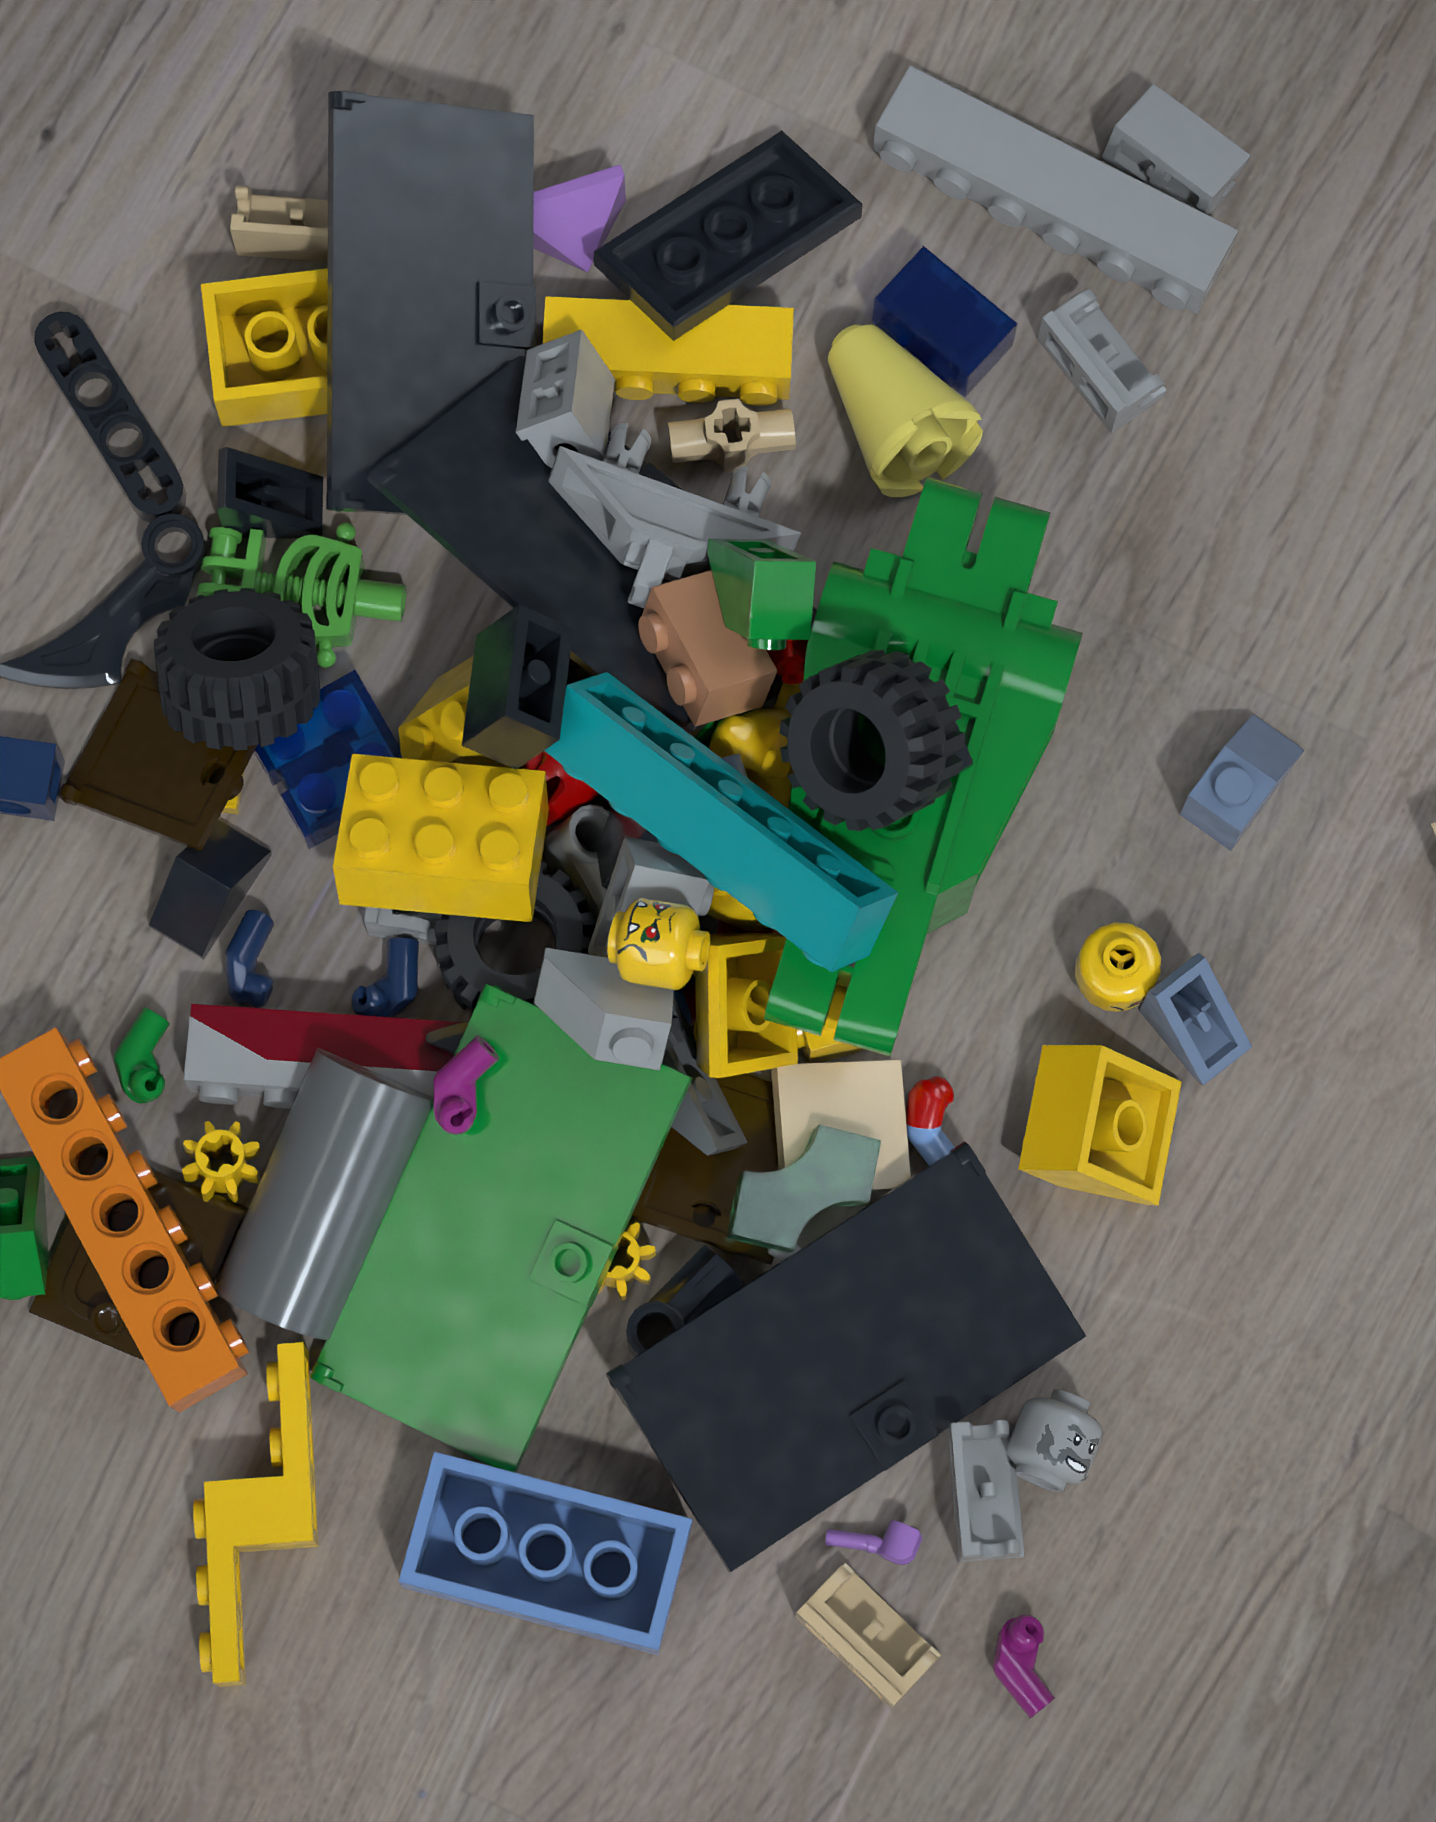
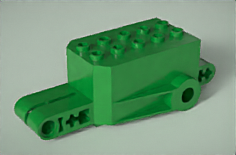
[764,477,1083,1057]

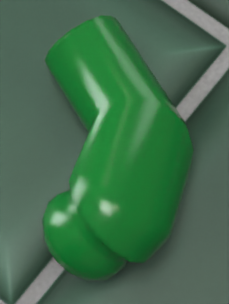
[113,1007,170,1103]

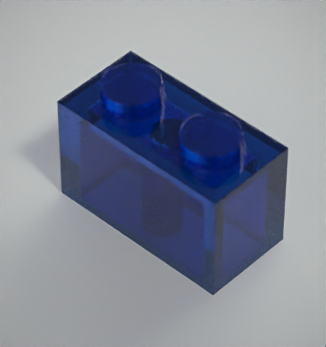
[872,246,1018,397]

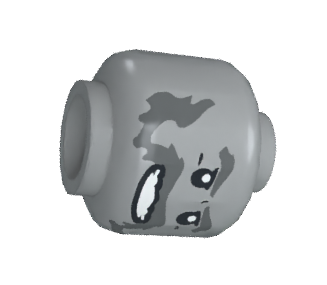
[1007,1389,1103,1493]

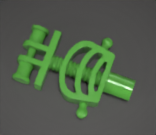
[197,522,407,668]

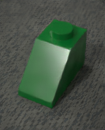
[707,539,816,650]
[0,1156,49,1300]

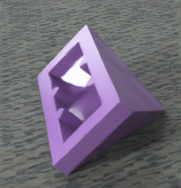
[533,164,626,273]

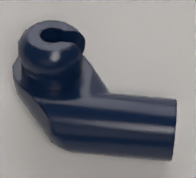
[351,938,419,1017]

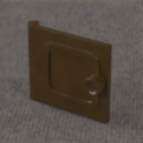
[57,659,258,852]
[631,1074,795,1265]
[29,1147,248,1361]

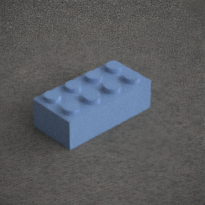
[398,1452,692,1655]

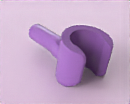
[825,1520,922,1565]

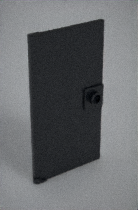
[326,91,536,515]
[367,354,817,737]
[606,1141,1086,1572]

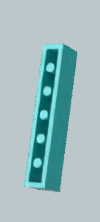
[544,672,898,972]

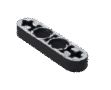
[34,312,187,523]

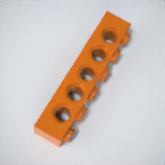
[0,1027,250,1413]

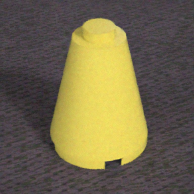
[828,324,983,498]

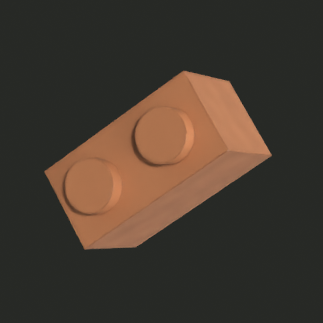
[639,570,777,726]

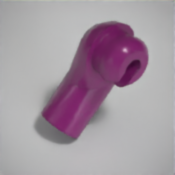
[433,1035,499,1135]

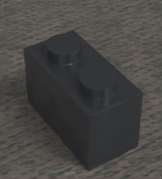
[461,604,573,769]

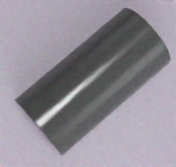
[215,1048,433,1340]

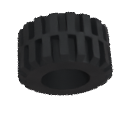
[154,588,320,750]
[779,650,965,831]
[435,861,596,1011]

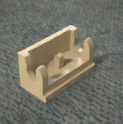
[230,185,328,262]
[795,1563,941,1709]

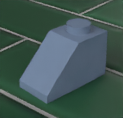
[1180,714,1304,851]

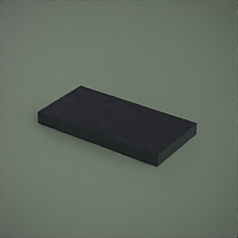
[594,131,862,341]

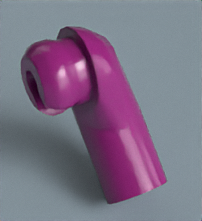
[993,1615,1055,1718]

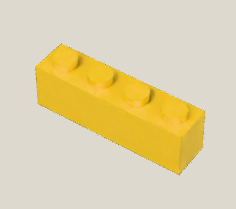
[543,296,794,406]

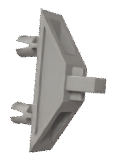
[549,423,802,608]

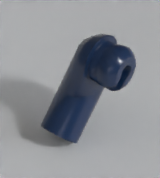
[225,910,274,1008]

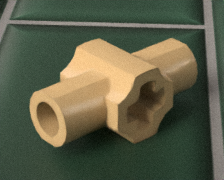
[668,399,796,472]

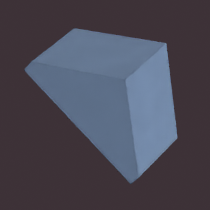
[1139,953,1252,1085]

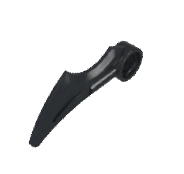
[0,513,207,689]

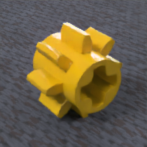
[182,1121,261,1203]
[598,1222,656,1301]

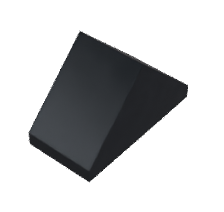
[217,447,324,538]
[149,820,272,960]

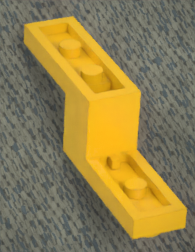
[193,1342,319,1687]

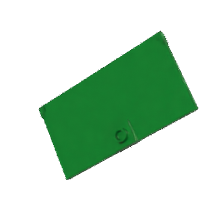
[309,983,693,1473]

